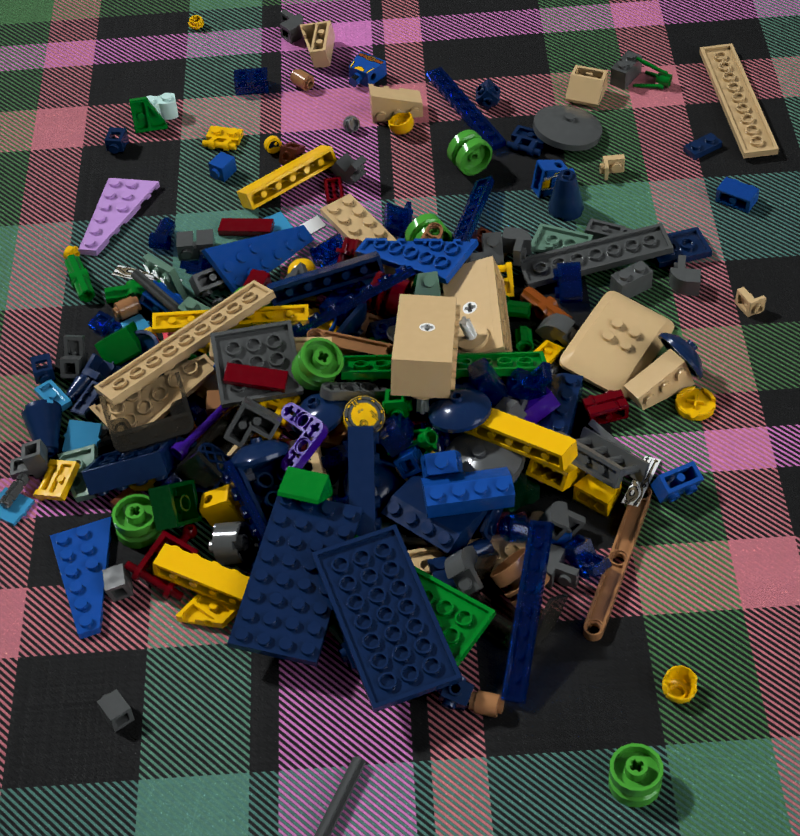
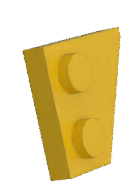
[175,593,238,629]

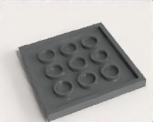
[210,320,304,408]

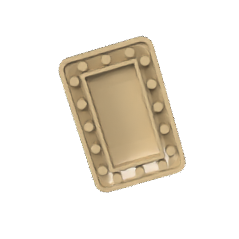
[559,291,674,399]

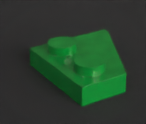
[129,97,168,133]

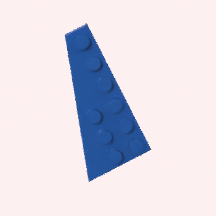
[201,225,314,293]
[355,238,479,284]
[50,517,113,639]

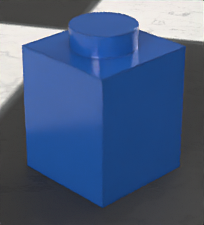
[208,152,237,182]

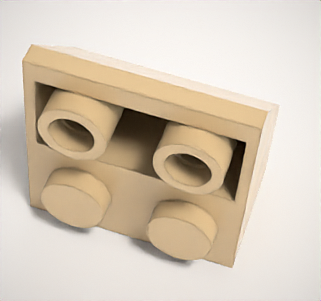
[565,65,608,107]

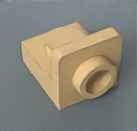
[599,154,625,180]
[735,287,766,317]

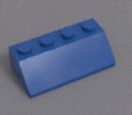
[421,467,515,519]

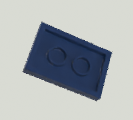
[653,227,712,269]

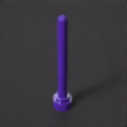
[170,405,230,460]

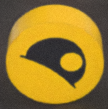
[264,135,282,154]

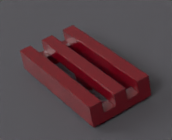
[323,177,344,205]

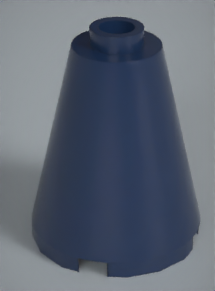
[548,169,584,221]
[21,399,62,458]

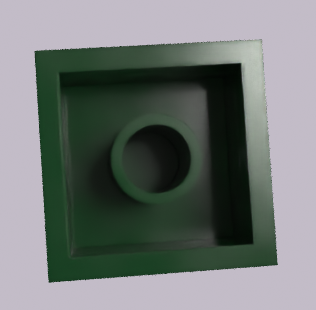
[148,479,202,531]

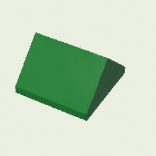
[94,321,142,365]
[277,466,333,504]

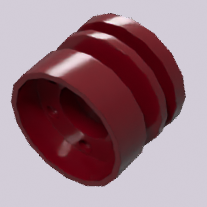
[366,271,411,319]

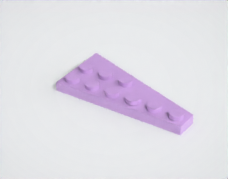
[79,178,160,256]

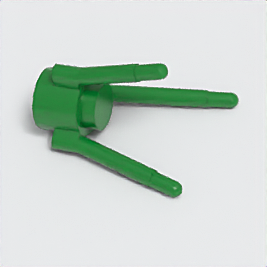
[633,57,673,90]
[388,427,438,456]

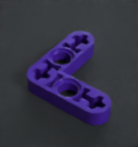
[281,402,329,472]

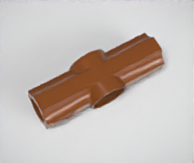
[520,286,572,320]

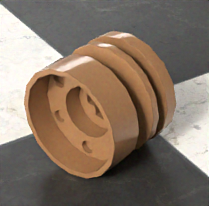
[490,547,550,606]

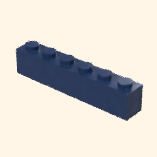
[266,251,385,306]
[348,426,382,536]

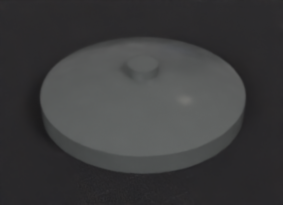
[533,105,602,151]
[445,432,526,483]

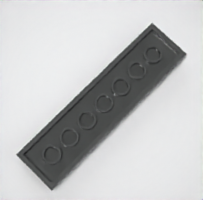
[519,223,674,288]

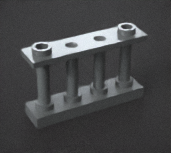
[558,427,650,489]

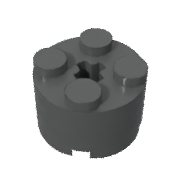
[208,521,255,566]

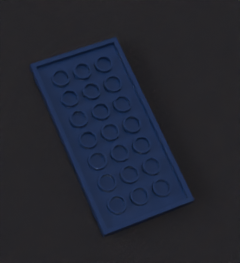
[227,496,363,667]
[311,524,462,712]

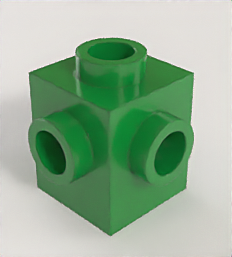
[382,389,413,422]

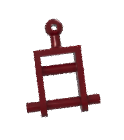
[124,524,199,601]

